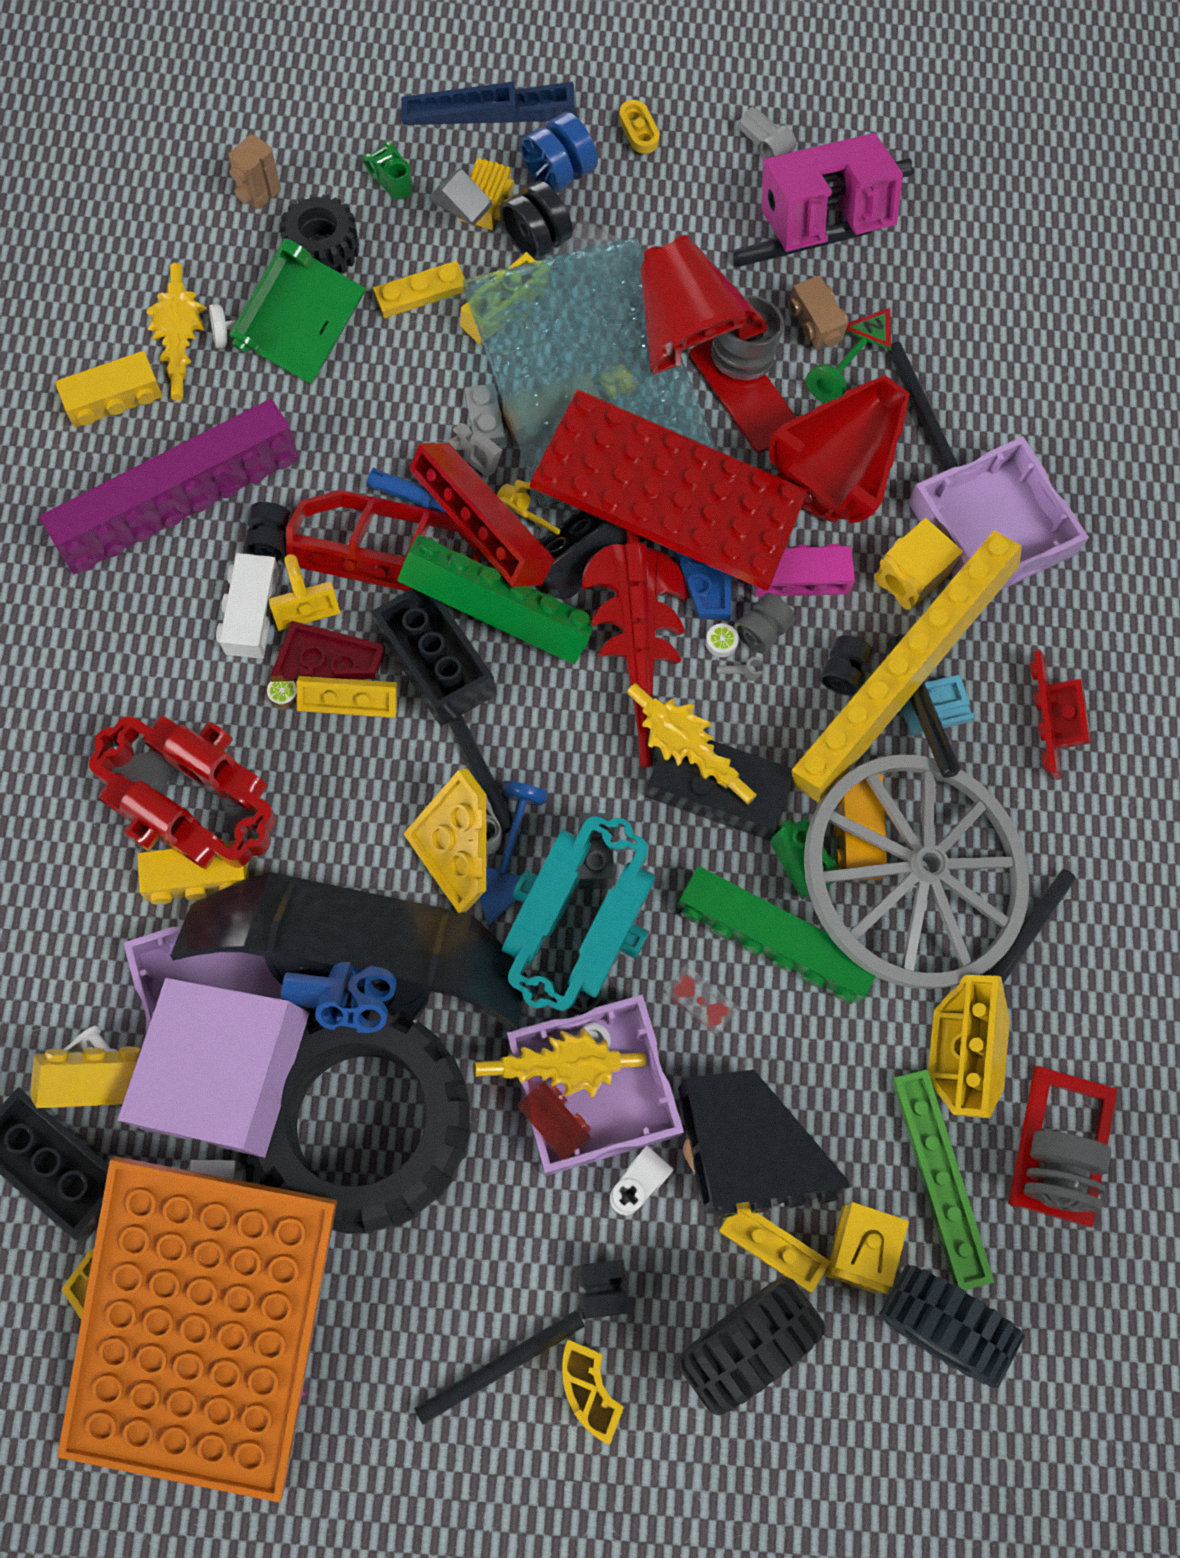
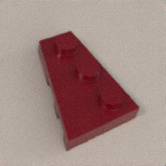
[270,621,386,682]

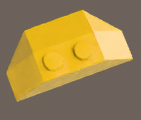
[928,975,1010,1118]

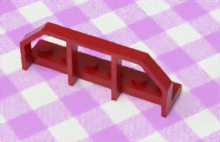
[286,490,484,591]

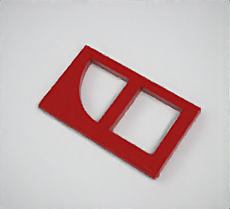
[1008,1066,1117,1228]

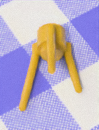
[497,480,560,534]

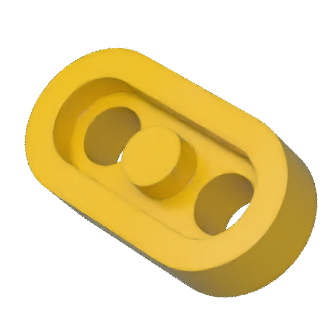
[619,100,660,154]

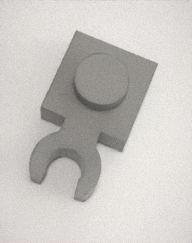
[449,423,503,477]

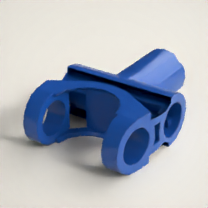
[281,962,397,1033]

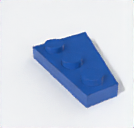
[674,551,731,620]

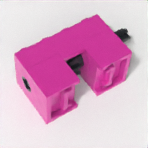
[761,133,914,252]

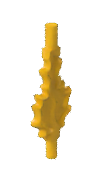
[146,263,207,401]
[627,683,757,804]
[473,1028,646,1098]

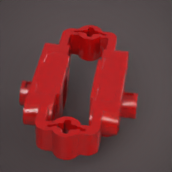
[89,715,276,870]

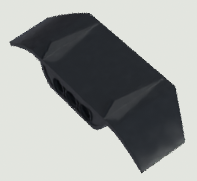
[170,872,527,1031]

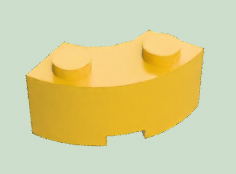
[562,1339,624,1445]

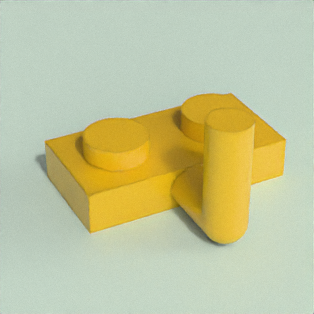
[268,554,341,631]

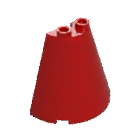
[640,235,768,376]

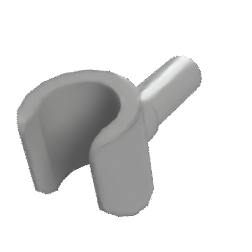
[717,657,763,681]

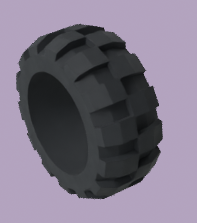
[249,1006,471,1234]

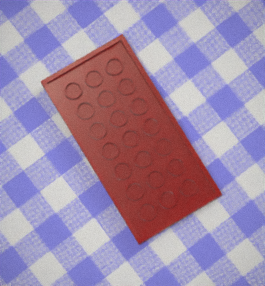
[529,389,808,591]

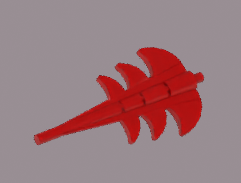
[582,531,689,768]

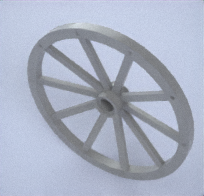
[804,755,1029,989]

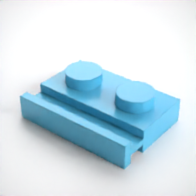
[901,675,975,736]

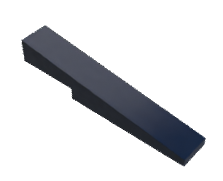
[401,81,577,125]

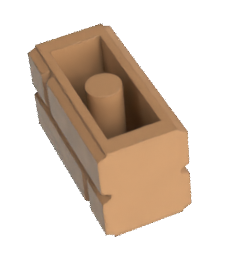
[228,134,281,209]

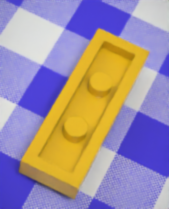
[373,260,468,319]
[297,676,397,718]
[718,1208,831,1293]

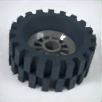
[879,1264,1025,1389]

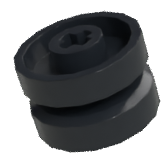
[499,180,573,262]

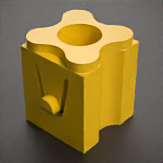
[873,517,963,610]
[825,1202,909,1295]

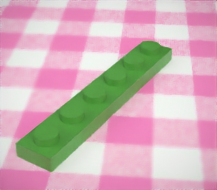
[892,1069,994,1290]

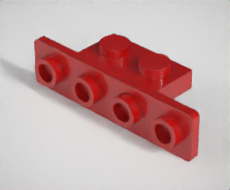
[1030,649,1091,780]

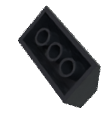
[539,510,647,600]

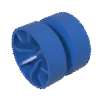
[520,112,598,193]

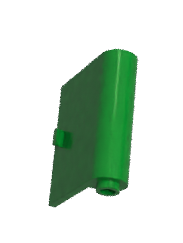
[229,238,366,385]

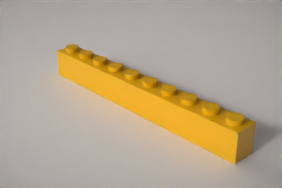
[792,530,1022,803]

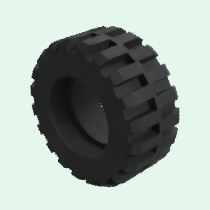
[678,1276,825,1416]

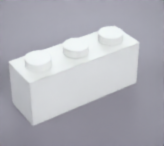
[216,553,280,659]

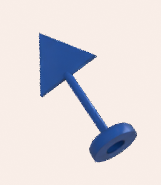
[480,781,549,927]

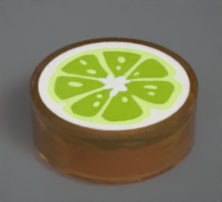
[265,680,297,710]

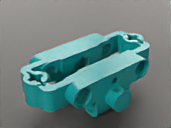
[502,816,657,1010]

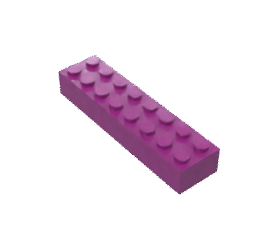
[38,398,299,575]

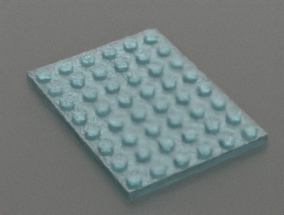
[463,236,716,508]

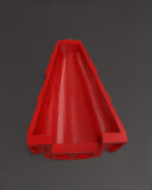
[769,375,910,524]

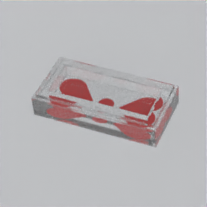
[663,964,739,1036]

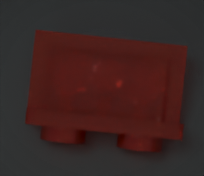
[518,1081,591,1160]

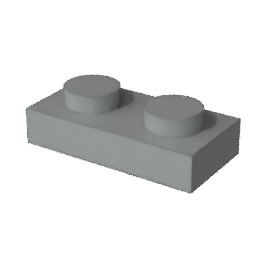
[464,383,505,444]

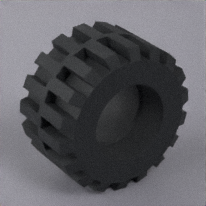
[280,194,359,274]

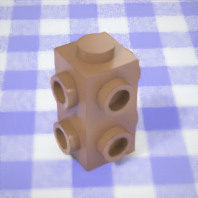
[788,275,848,350]

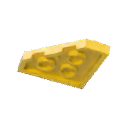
[403,768,486,913]

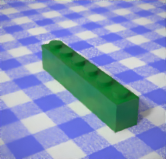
[397,534,594,665]
[677,866,876,1004]

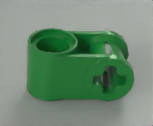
[362,141,413,200]

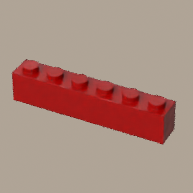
[409,443,554,587]

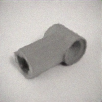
[738,107,796,159]

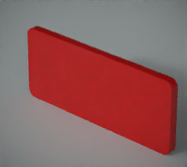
[689,338,796,453]

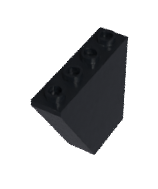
[678,1069,850,1218]

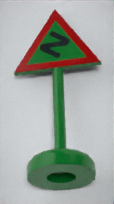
[806,308,891,403]

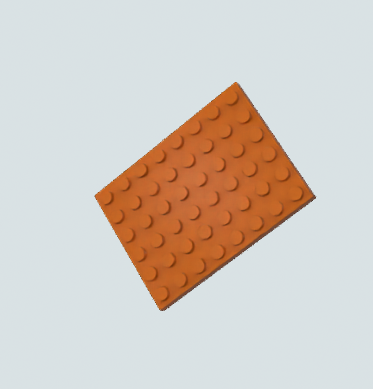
[57,1156,337,1503]

